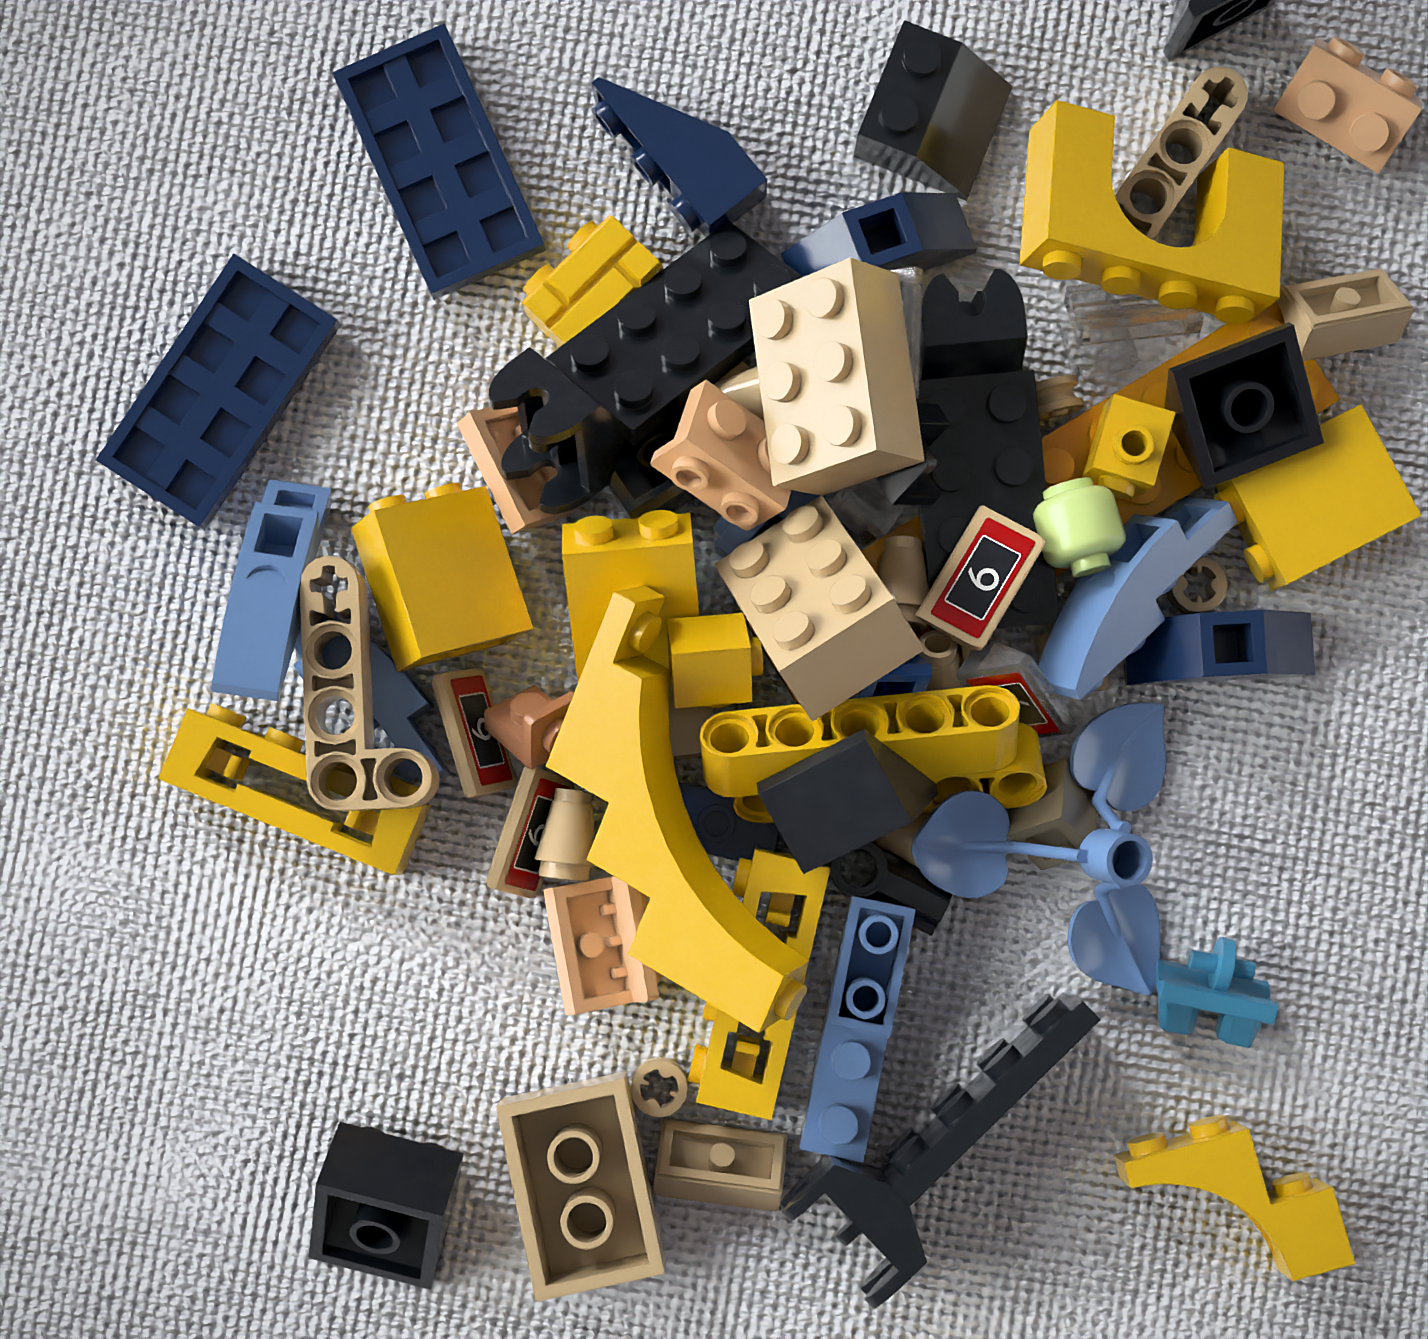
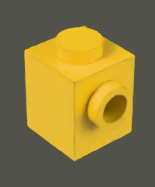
[1082,394,1176,500]
[667,613,763,708]

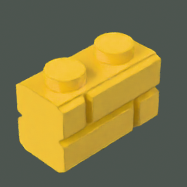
[521,215,663,347]

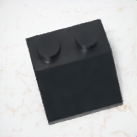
[853,20,1013,201]
[309,1122,464,1290]

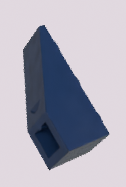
[591,77,768,238]

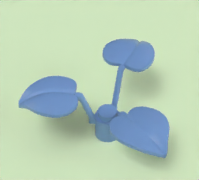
[911,702,1166,995]

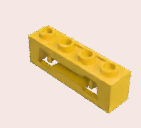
[158,703,431,875]
[687,846,831,1120]

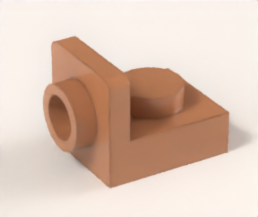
[484,685,574,770]

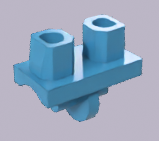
[1155,936,1279,1048]

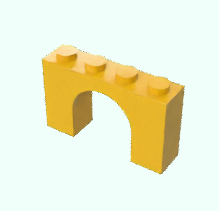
[1020,100,1284,324]

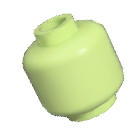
[1033,477,1126,577]

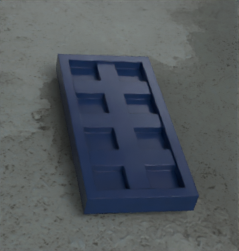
[332,23,546,300]
[95,253,341,531]

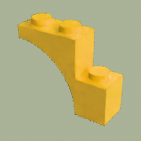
[1113,1115,1355,1281]

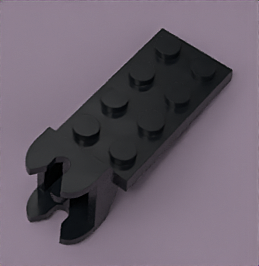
[489,221,803,514]
[907,269,1059,631]
[780,992,1101,1309]

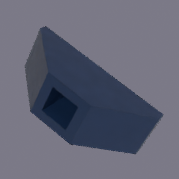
[781,192,977,280]
[1123,609,1316,686]

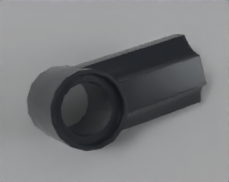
[829,842,953,936]

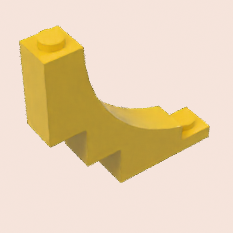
[546,585,810,1033]

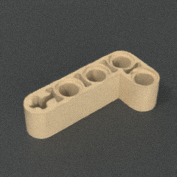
[1089,67,1248,288]
[300,556,440,812]

